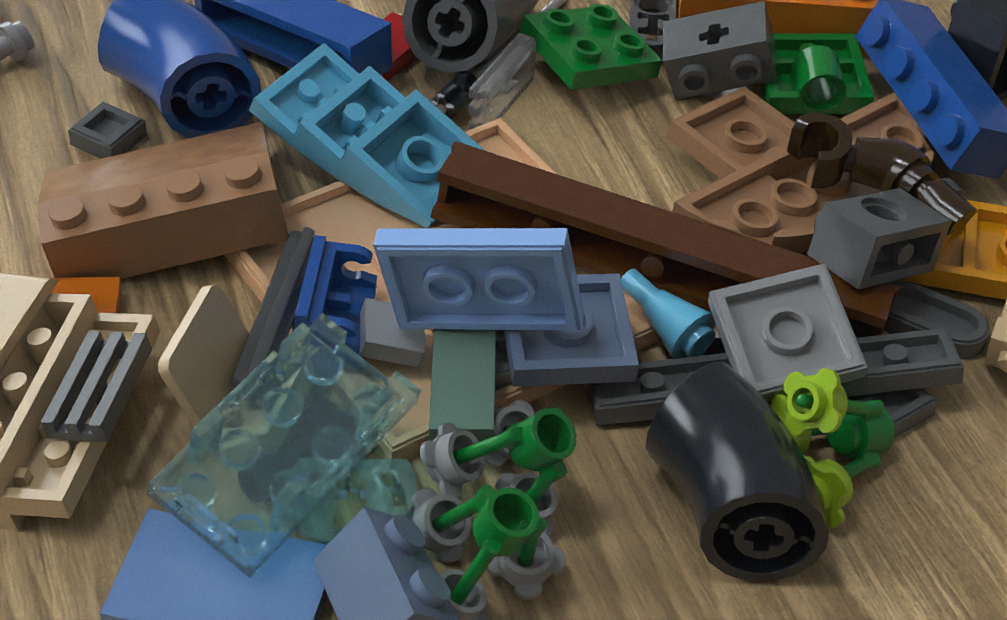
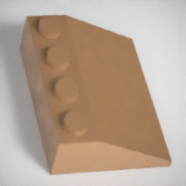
[37,122,288,279]

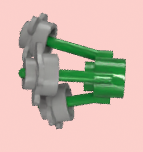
[420,400,577,537]
[412,485,566,620]

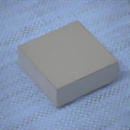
[359,298,425,368]

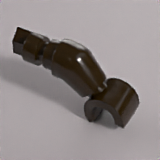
[787,113,978,235]

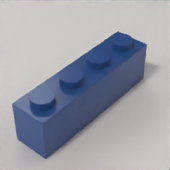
[194,0,392,75]
[855,0,1007,179]

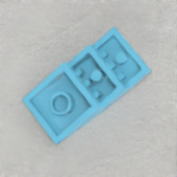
[249,43,485,228]

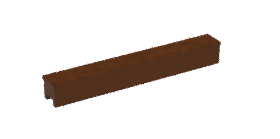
[431,141,899,338]

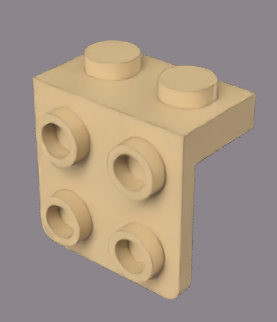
[158,284,323,458]

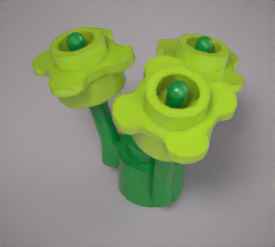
[771,368,895,528]

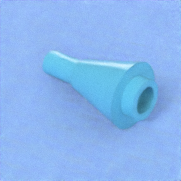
[621,268,716,359]

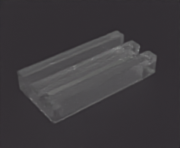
[468,33,536,130]

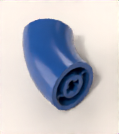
[98,0,261,138]

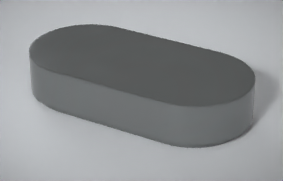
[884,281,990,359]

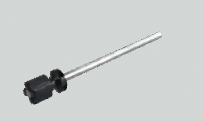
[430,0,566,119]

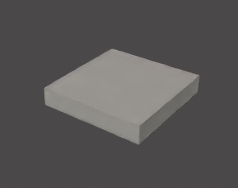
[708,263,868,402]

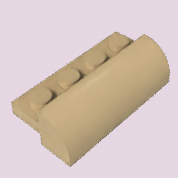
[0,293,160,532]

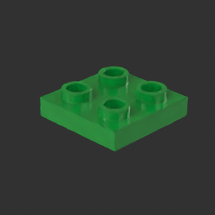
[519,4,663,90]
[761,33,874,115]

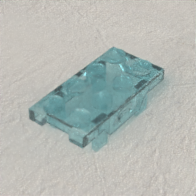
[147,314,421,578]

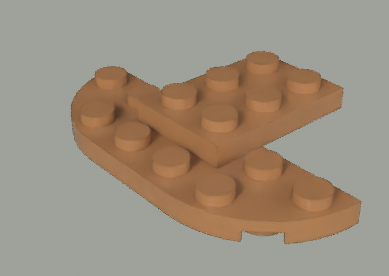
[667,86,934,254]

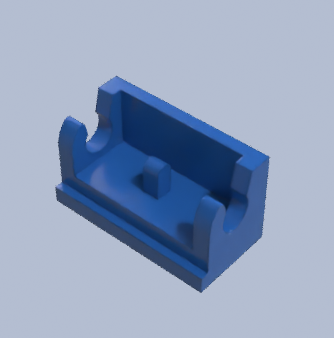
[294,235,378,369]

